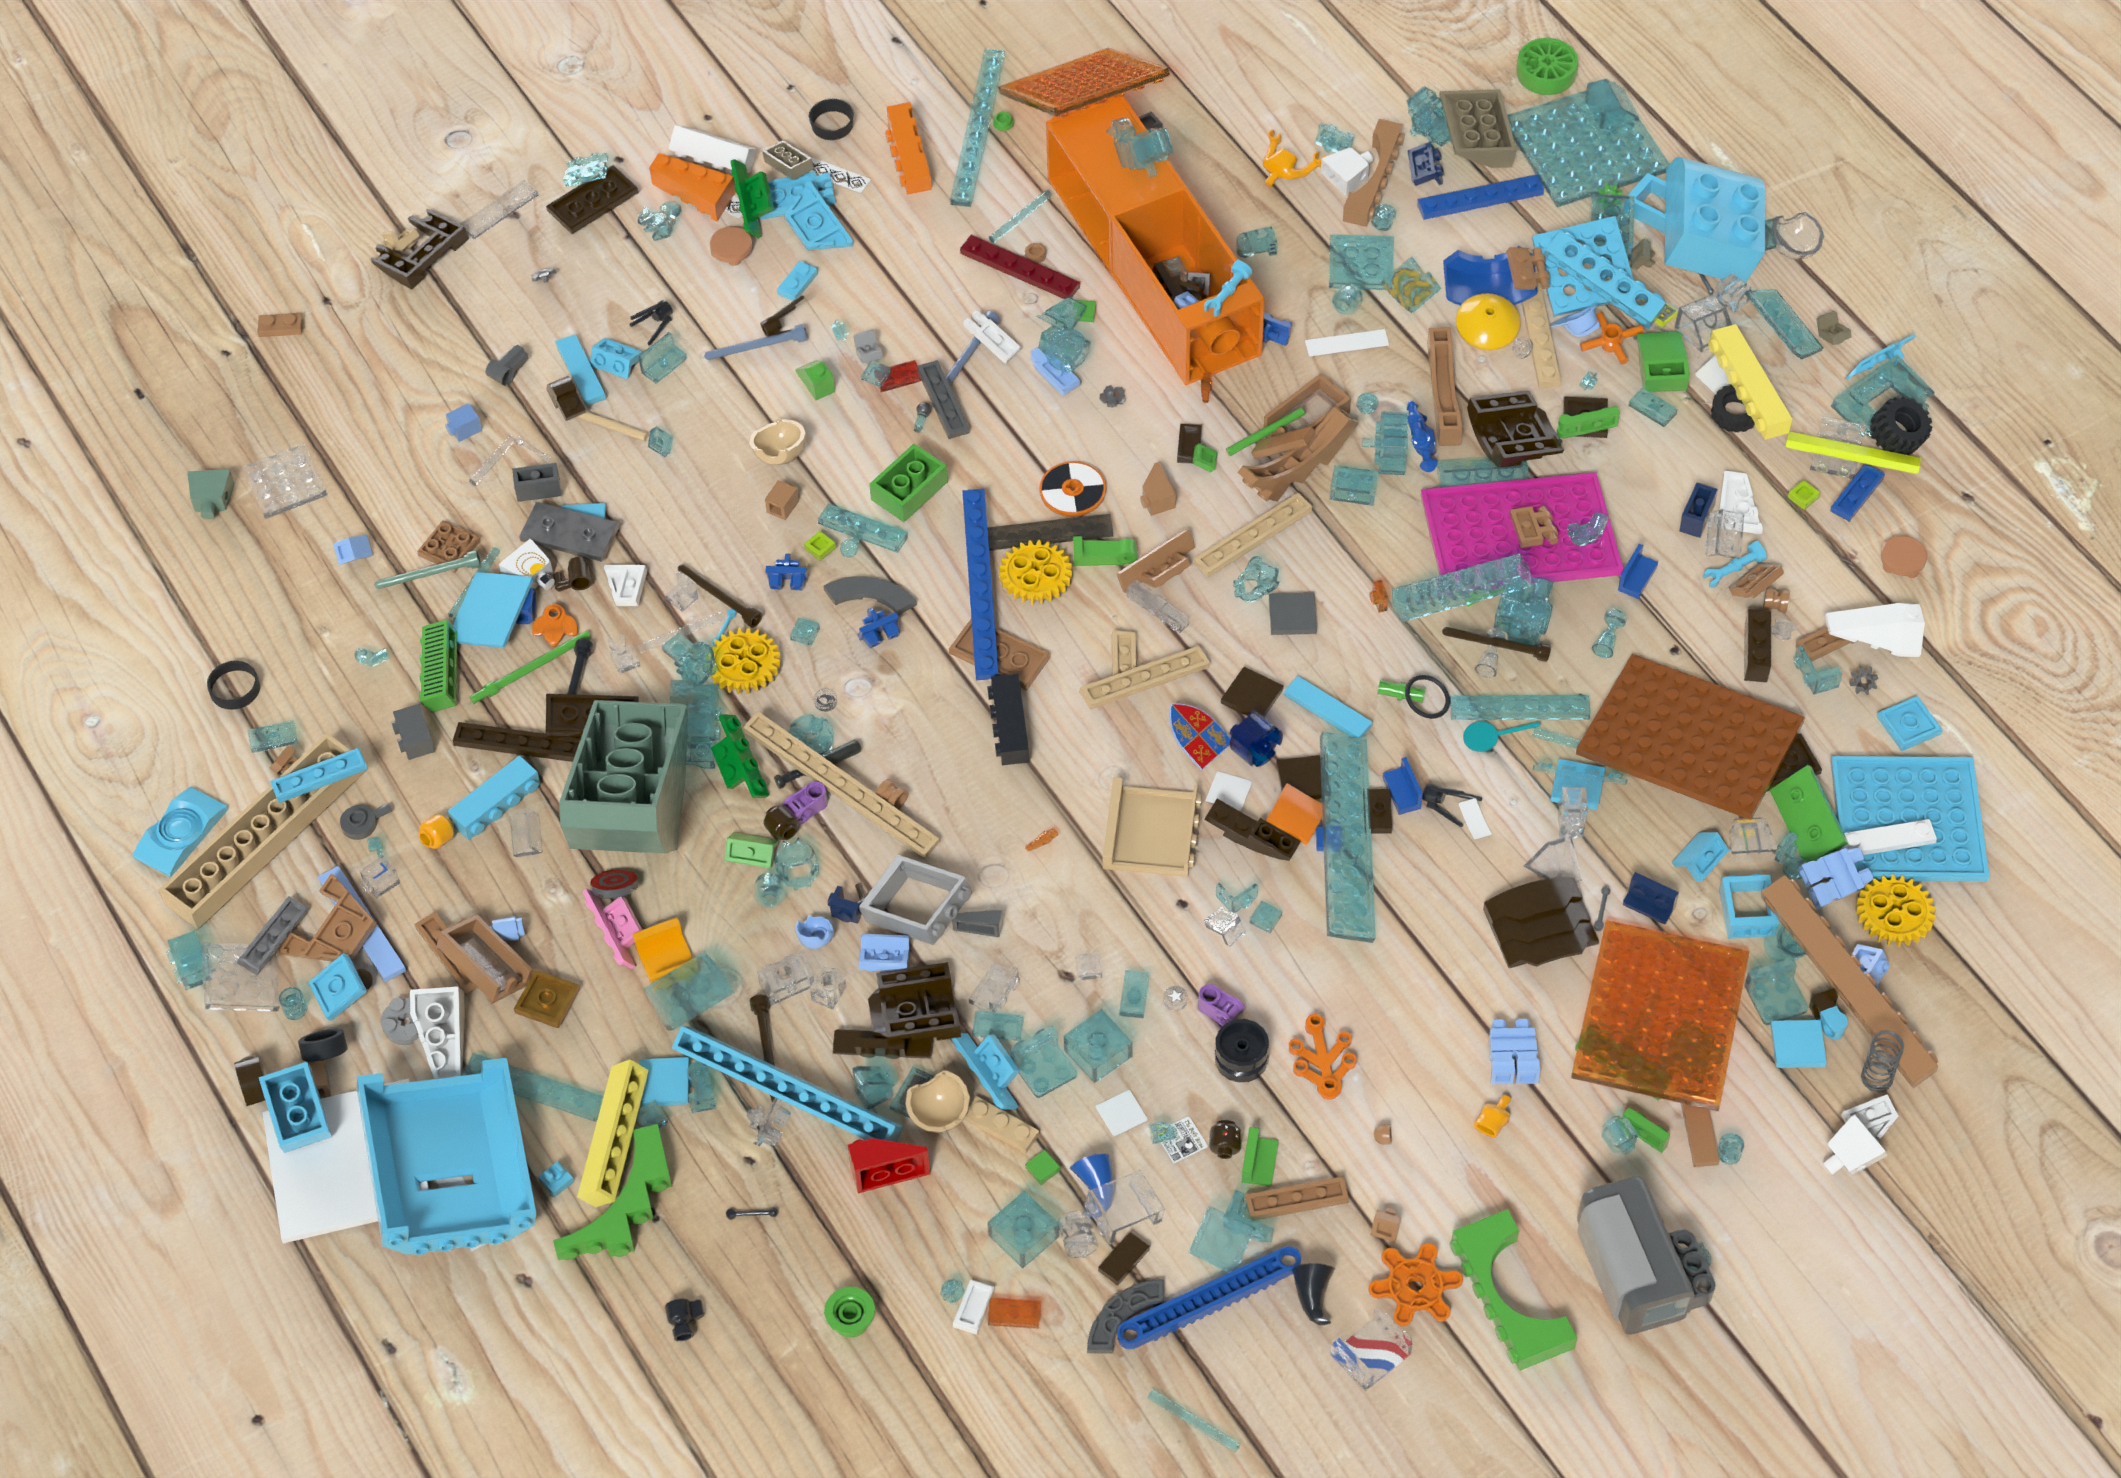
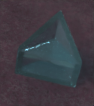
[1036,297,1087,334]

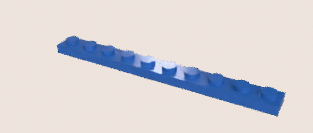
[962,489,999,681]

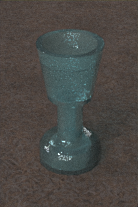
[1592,609,1627,658]

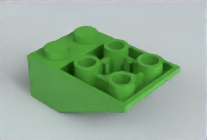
[1637,332,1690,393]

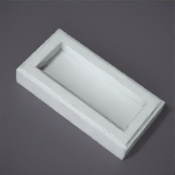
[953,1280,995,1335]

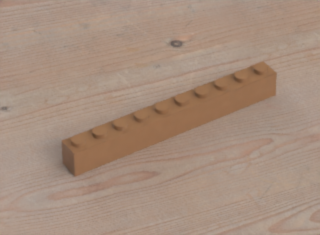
[1761,875,1938,1088]

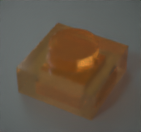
[1369,580,1388,613]

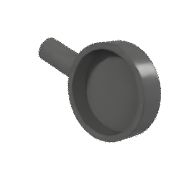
[340,803,392,840]

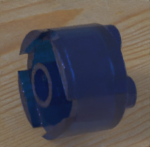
[1229,711,1283,767]

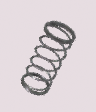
[1861,1030,1904,1092]

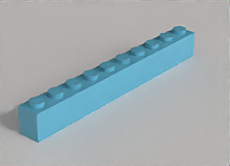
[672,1026,904,1142]

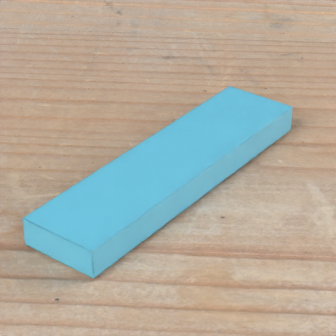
[555,334,606,406]
[1284,676,1373,742]
[270,748,368,803]

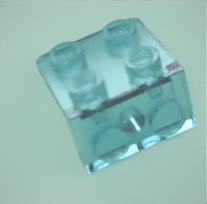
[1744,958,1809,1025]
[1011,1026,1077,1098]

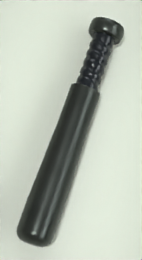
[774,740,861,789]

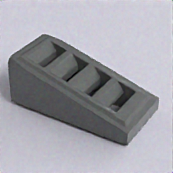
[952,910,1003,937]

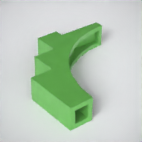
[553,1124,672,1260]

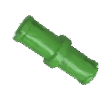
[1377,680,1425,703]

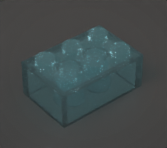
[1589,194,1634,261]

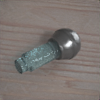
[914,402,931,433]

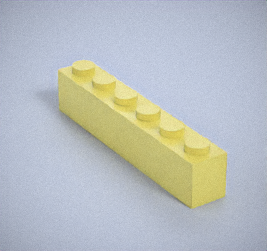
[1708,324,1792,440]
[577,1059,649,1208]

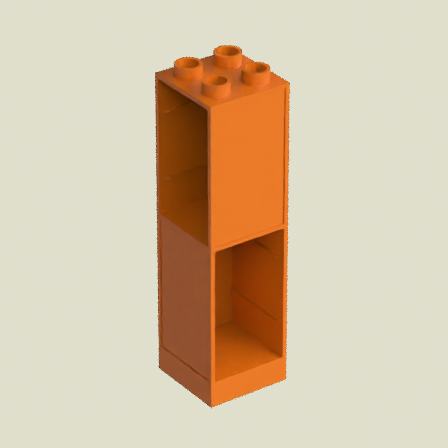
[1046,93,1264,386]

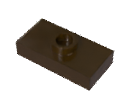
[1366,789,1392,834]

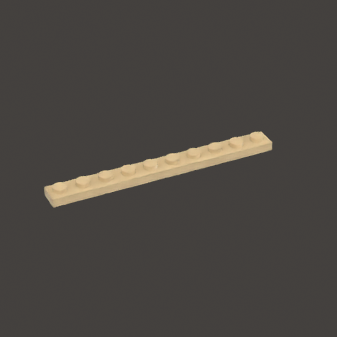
[743,711,939,859]

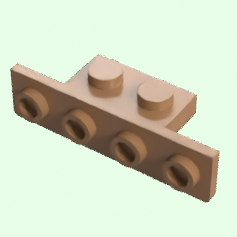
[1117,529,1195,593]

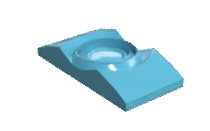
[132,787,228,878]

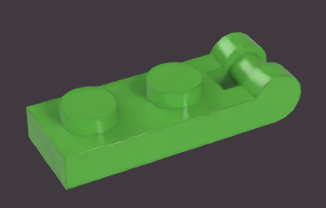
[1557,406,1620,438]

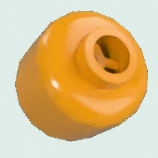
[418,814,454,849]

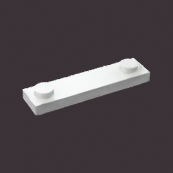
[1840,819,1937,855]

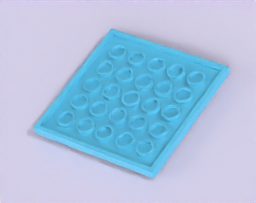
[1830,756,1990,882]

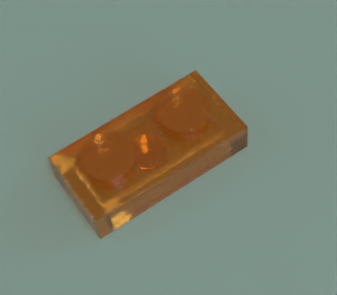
[988,1298,1041,1329]

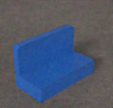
[1618,544,1658,599]
[1382,757,1423,815]

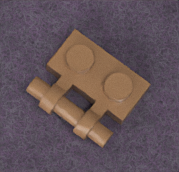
[1506,247,1550,290]
[1510,506,1558,548]

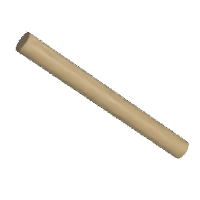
[577,412,648,441]

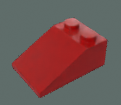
[847,1138,930,1194]

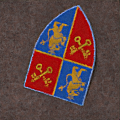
[1170,704,1234,770]

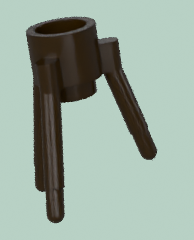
[760,295,806,337]

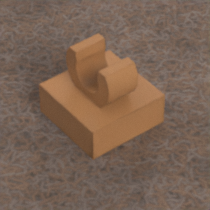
[269,745,298,774]
[1371,1208,1401,1242]

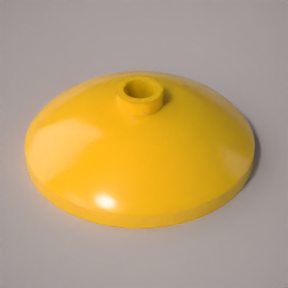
[1456,293,1521,350]

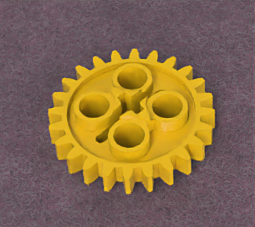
[999,540,1072,605]
[706,628,781,694]
[1856,875,1936,947]

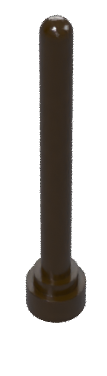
[678,564,762,628]
[1442,627,1551,662]
[749,995,780,1104]

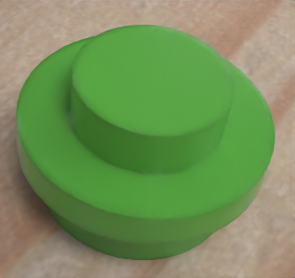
[993,112,1014,131]

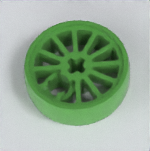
[1516,38,1578,95]

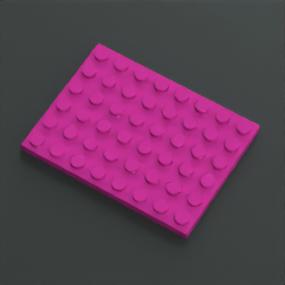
[1420,472,1623,593]

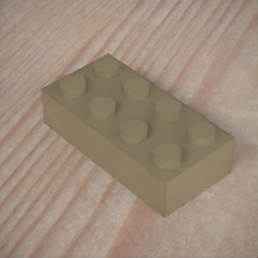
[762,140,814,180]

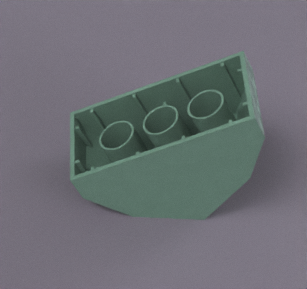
[559,700,688,854]

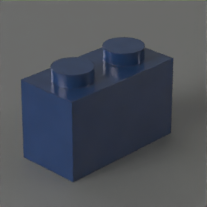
[1679,482,1718,538]

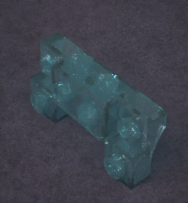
[670,680,722,769]

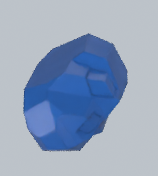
[516,588,536,624]

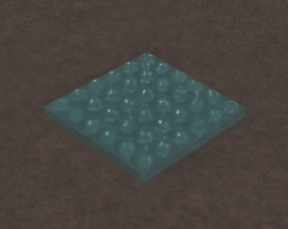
[1507,82,1670,207]

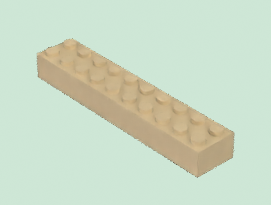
[158,733,364,929]

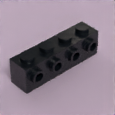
[987,674,1029,766]

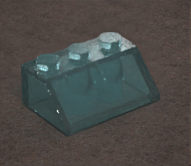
[643,951,735,1031]

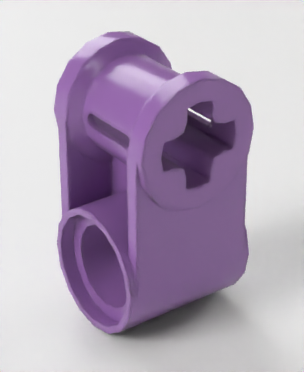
[782,781,828,825]
[1198,984,1245,1026]

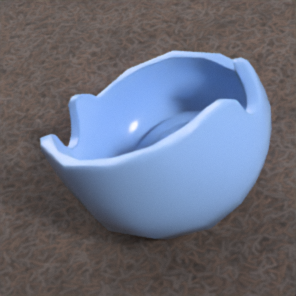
[795,916,834,949]

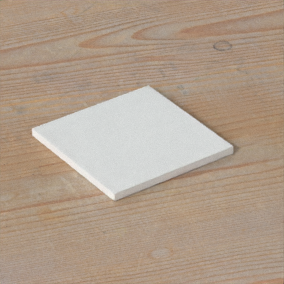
[262,1079,429,1243]

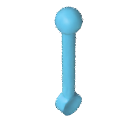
[712,609,736,647]

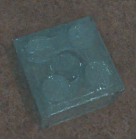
[1063,1009,1133,1084]
[987,1191,1060,1268]

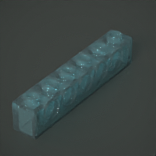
[1392,553,1531,622]

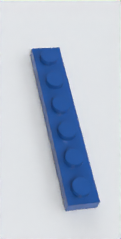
[1417,174,1544,220]

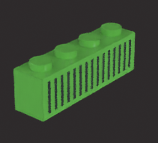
[419,620,457,713]

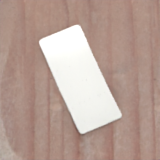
[1459,798,1492,839]

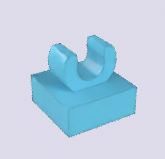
[538,1161,574,1197]

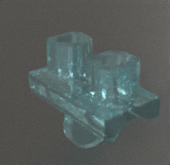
[1315,123,1355,153]

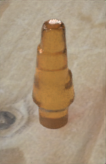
[1201,372,1213,404]
[1025,827,1058,852]

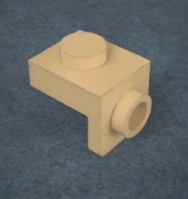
[381,229,420,251]

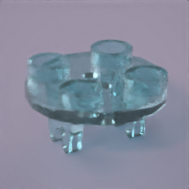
[674,642,717,688]

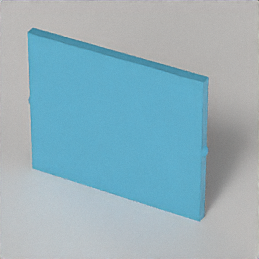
[453,572,534,648]

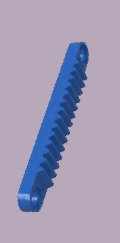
[1117,1246,1301,1349]

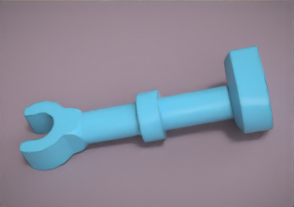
[1204,259,1253,317]
[1703,540,1767,588]

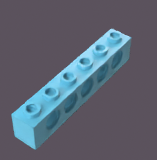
[1544,230,1666,329]

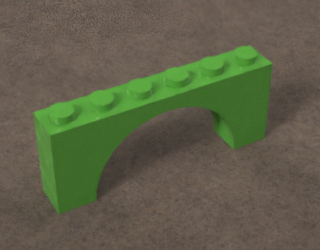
[1450,1209,1577,1371]

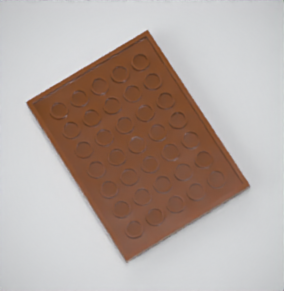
[1576,654,1805,820]

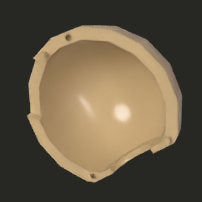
[749,419,805,465]
[905,1070,970,1133]

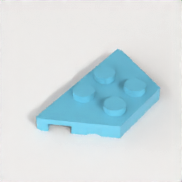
[785,180,853,250]

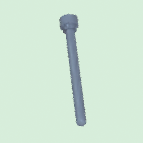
[946,311,1001,385]
[704,324,807,360]

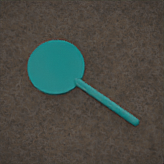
[1463,722,1541,752]

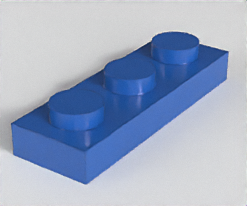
[1830,464,1885,522]

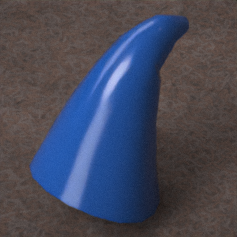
[1070,1154,1114,1218]

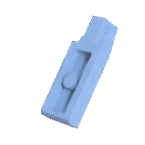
[1030,347,1080,396]

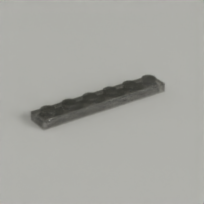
[987,514,1113,551]

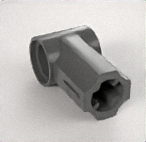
[485,345,529,386]

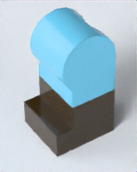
[1809,988,1848,1040]

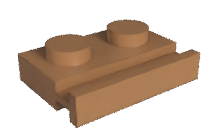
[1729,563,1784,598]

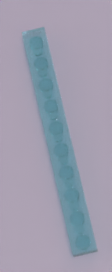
[950,49,1005,207]

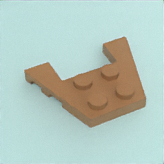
[279,874,377,962]

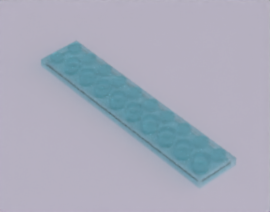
[1320,732,1376,943]

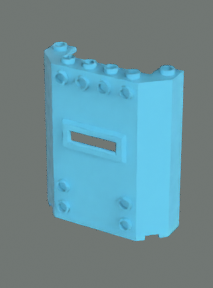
[357,1058,536,1255]

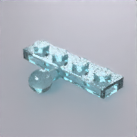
[818,504,908,558]

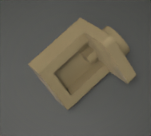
[1817,311,1852,345]

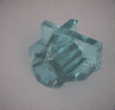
[1106,118,1141,150]

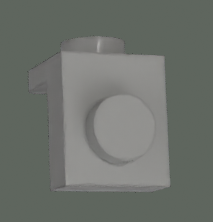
[853,330,883,364]

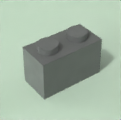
[512,463,562,502]
[391,703,435,760]

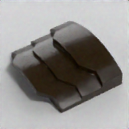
[1467,391,1564,468]
[1483,877,1599,969]
[868,962,961,1041]

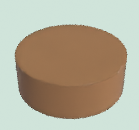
[1025,243,1046,264]

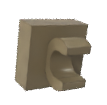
[1631,239,1655,270]

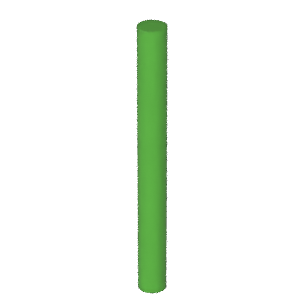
[1226,407,1305,456]

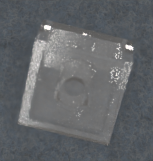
[1675,294,1732,352]

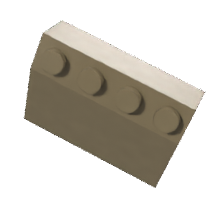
[1439,89,1516,168]

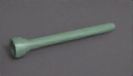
[374,550,481,589]

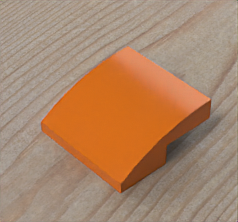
[1266,783,1327,845]

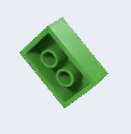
[869,444,948,522]

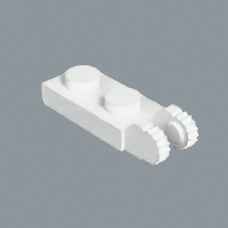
[963,311,1021,364]

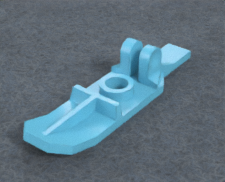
[1845,334,1916,381]

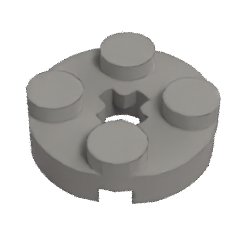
[381,998,419,1045]

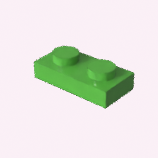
[1621,1107,1670,1153]

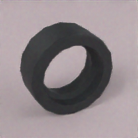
[298,1029,348,1062]

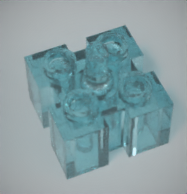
[1406,86,1451,147]
[1114,128,1174,177]
[1362,412,1408,475]

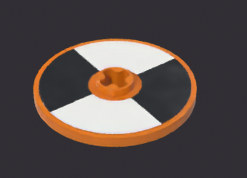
[1039,461,1106,517]

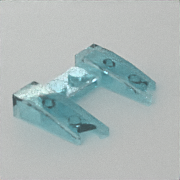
[1831,355,1935,438]

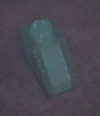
[852,1066,894,1110]

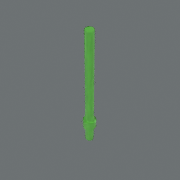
[469,631,591,704]

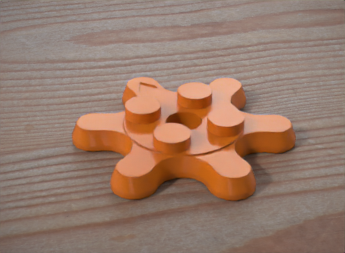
[1368,1243,1463,1327]

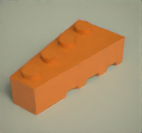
[885,102,931,195]
[649,153,735,222]

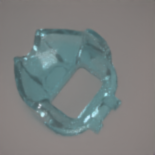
[1233,556,1280,602]
[774,837,819,891]

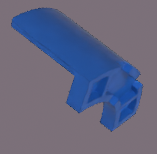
[1443,246,1538,306]

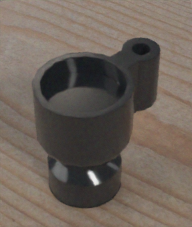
[665,1299,705,1341]

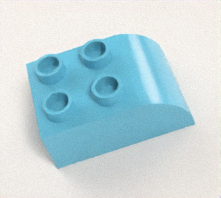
[1664,157,1765,285]

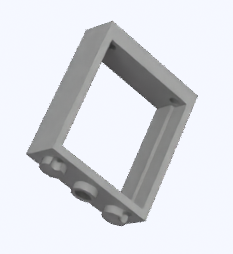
[859,855,972,945]

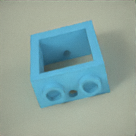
[1623,173,1666,234]
[1719,874,1779,939]

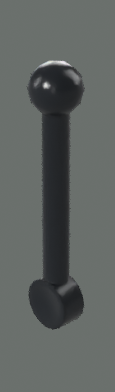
[726,1207,778,1220]

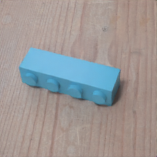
[447,756,540,840]

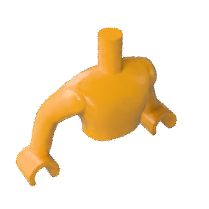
[1263,130,1326,187]

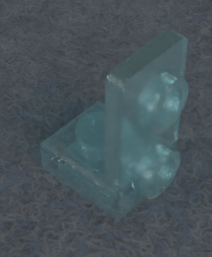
[1794,646,1842,695]
[1224,1190,1274,1243]

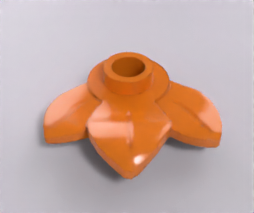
[532,604,578,647]

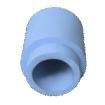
[489,916,525,942]

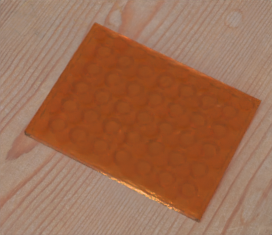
[998,48,1170,118]
[1571,920,1750,1111]

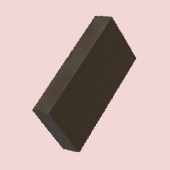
[1177,424,1202,464]
[1098,1232,1150,1286]

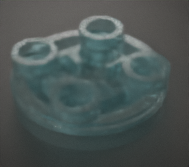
[1044,328,1089,373]

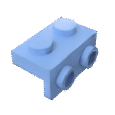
[859,934,909,972]

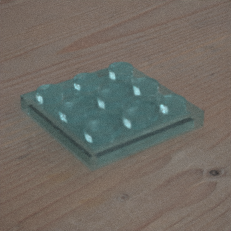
[1329,235,1394,290]

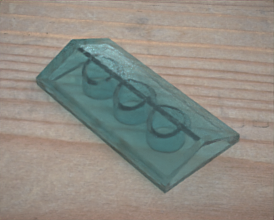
[1745,290,1824,360]
[1436,457,1529,488]

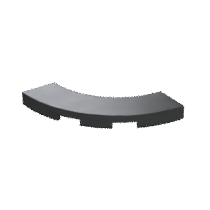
[824,577,917,615]
[1087,1279,1164,1354]

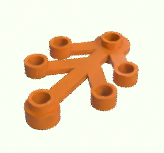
[1288,1014,1356,1100]

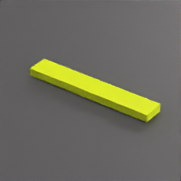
[1786,431,1921,474]

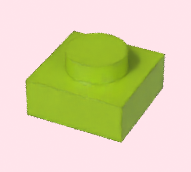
[1788,480,1820,510]
[804,531,836,561]

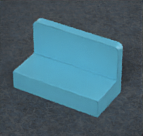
[1672,832,1729,881]

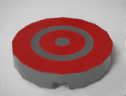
[590,869,638,898]

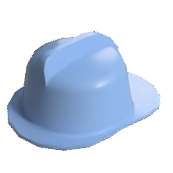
[1550,304,1600,337]

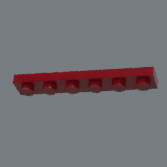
[960,235,1080,301]

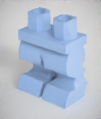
[1797,847,1873,910]
[1489,1019,1540,1084]

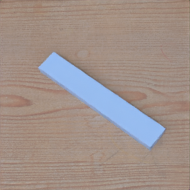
[317,866,406,983]

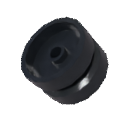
[1215,1019,1269,1083]

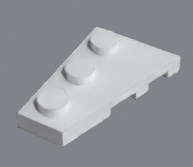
[1717,471,1763,534]

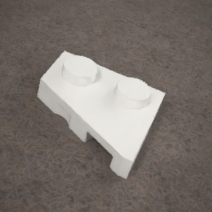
[604,565,648,606]
[1841,1095,1899,1142]

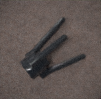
[629,300,673,345]
[1422,783,1482,827]

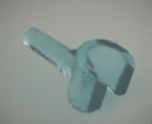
[367,837,388,867]

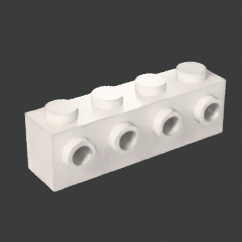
[669,125,756,173]

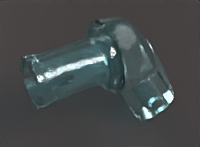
[1567,512,1608,546]

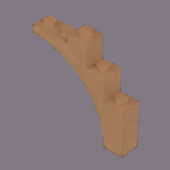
[1238,407,1358,502]

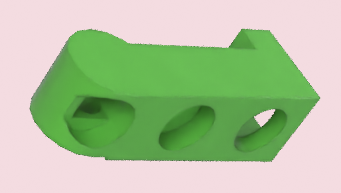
[1073,536,1138,566]

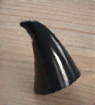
[1292,1263,1335,1326]

